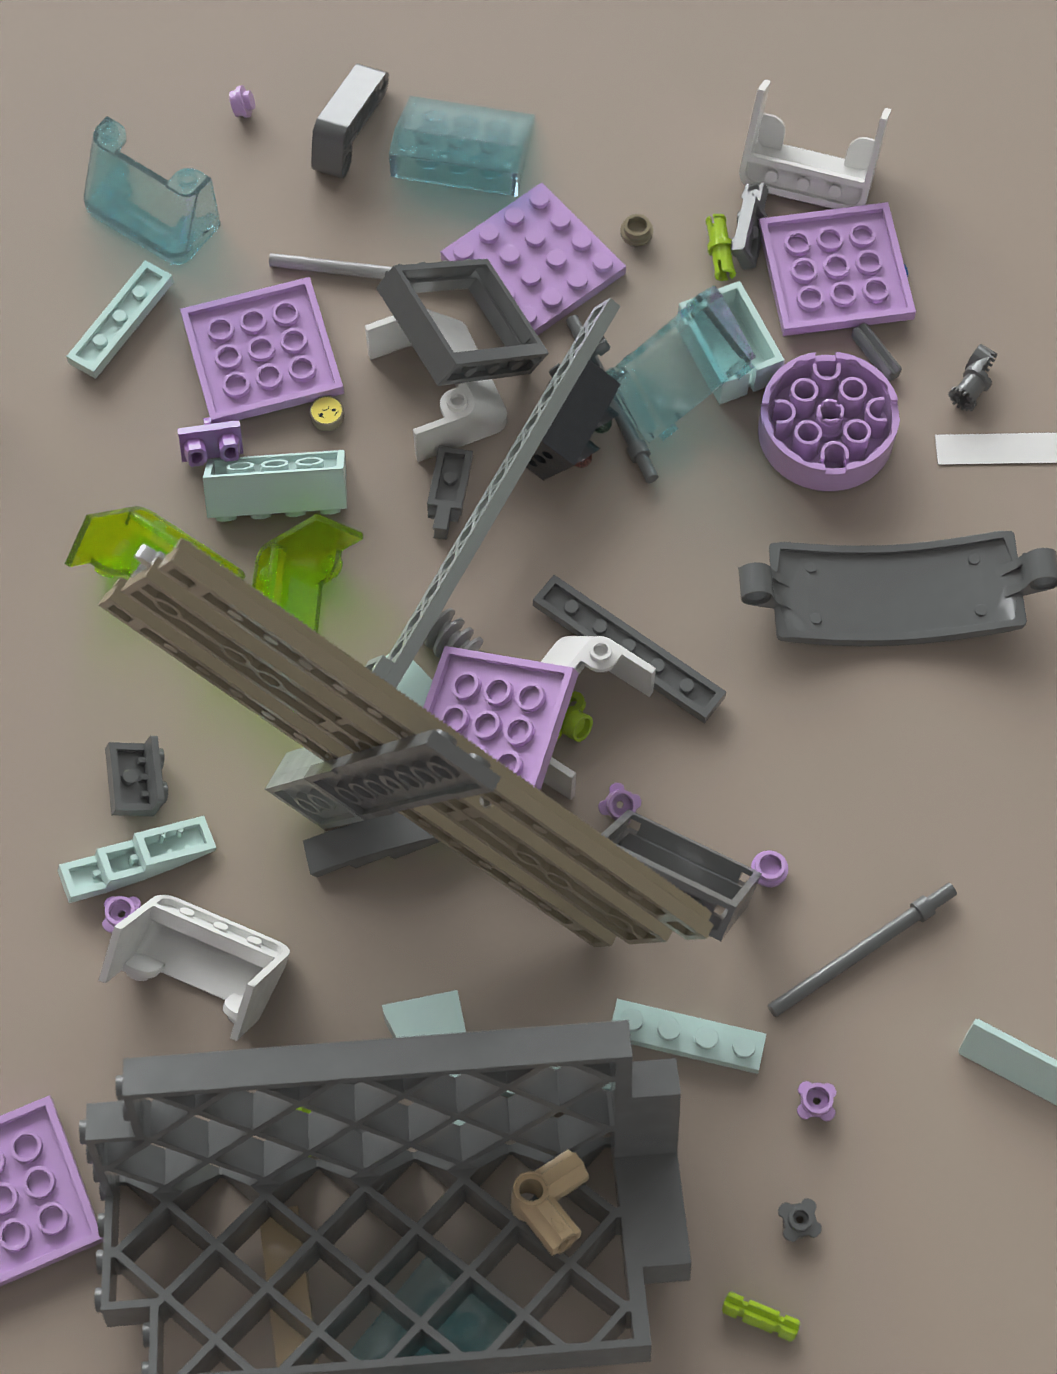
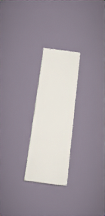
[935,433,1057,465]

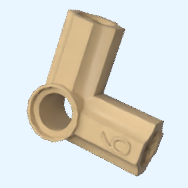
[510,1149,589,1256]

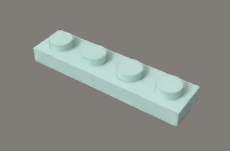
[66,260,174,379]
[612,999,766,1074]

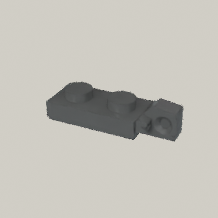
[731,182,769,270]
[427,446,473,540]

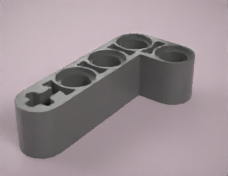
[311,63,389,179]

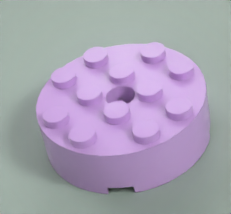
[758,352,900,491]

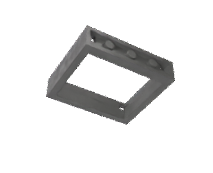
[376,259,549,386]
[601,809,762,941]

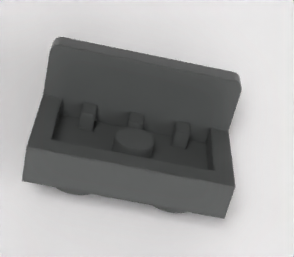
[105,736,168,816]

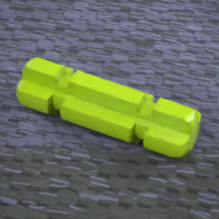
[722,1292,800,1341]

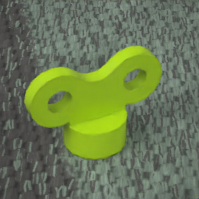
[557,691,593,742]

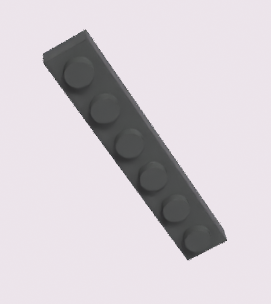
[533,575,726,724]

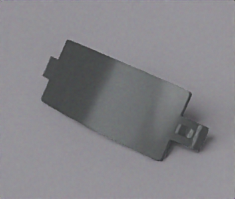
[738,531,1057,646]

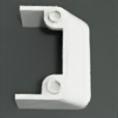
[739,80,891,209]
[365,309,507,462]
[541,636,656,800]
[98,895,290,1041]

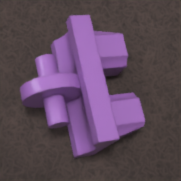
[177,417,244,467]

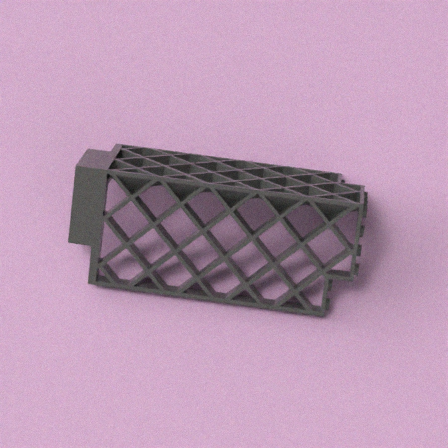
[79,1020,692,1374]

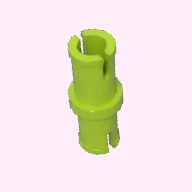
[705,213,736,281]

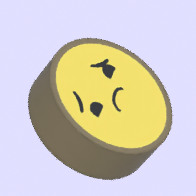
[310,395,344,431]

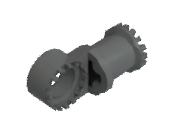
[948,344,998,411]

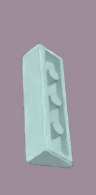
[959,1019,1057,1106]

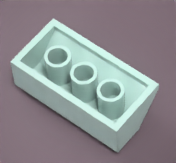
[203,450,347,522]

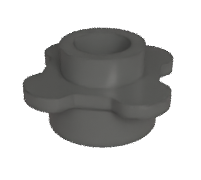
[778,1198,822,1242]

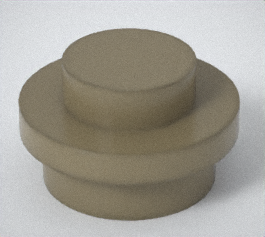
[620,214,653,246]

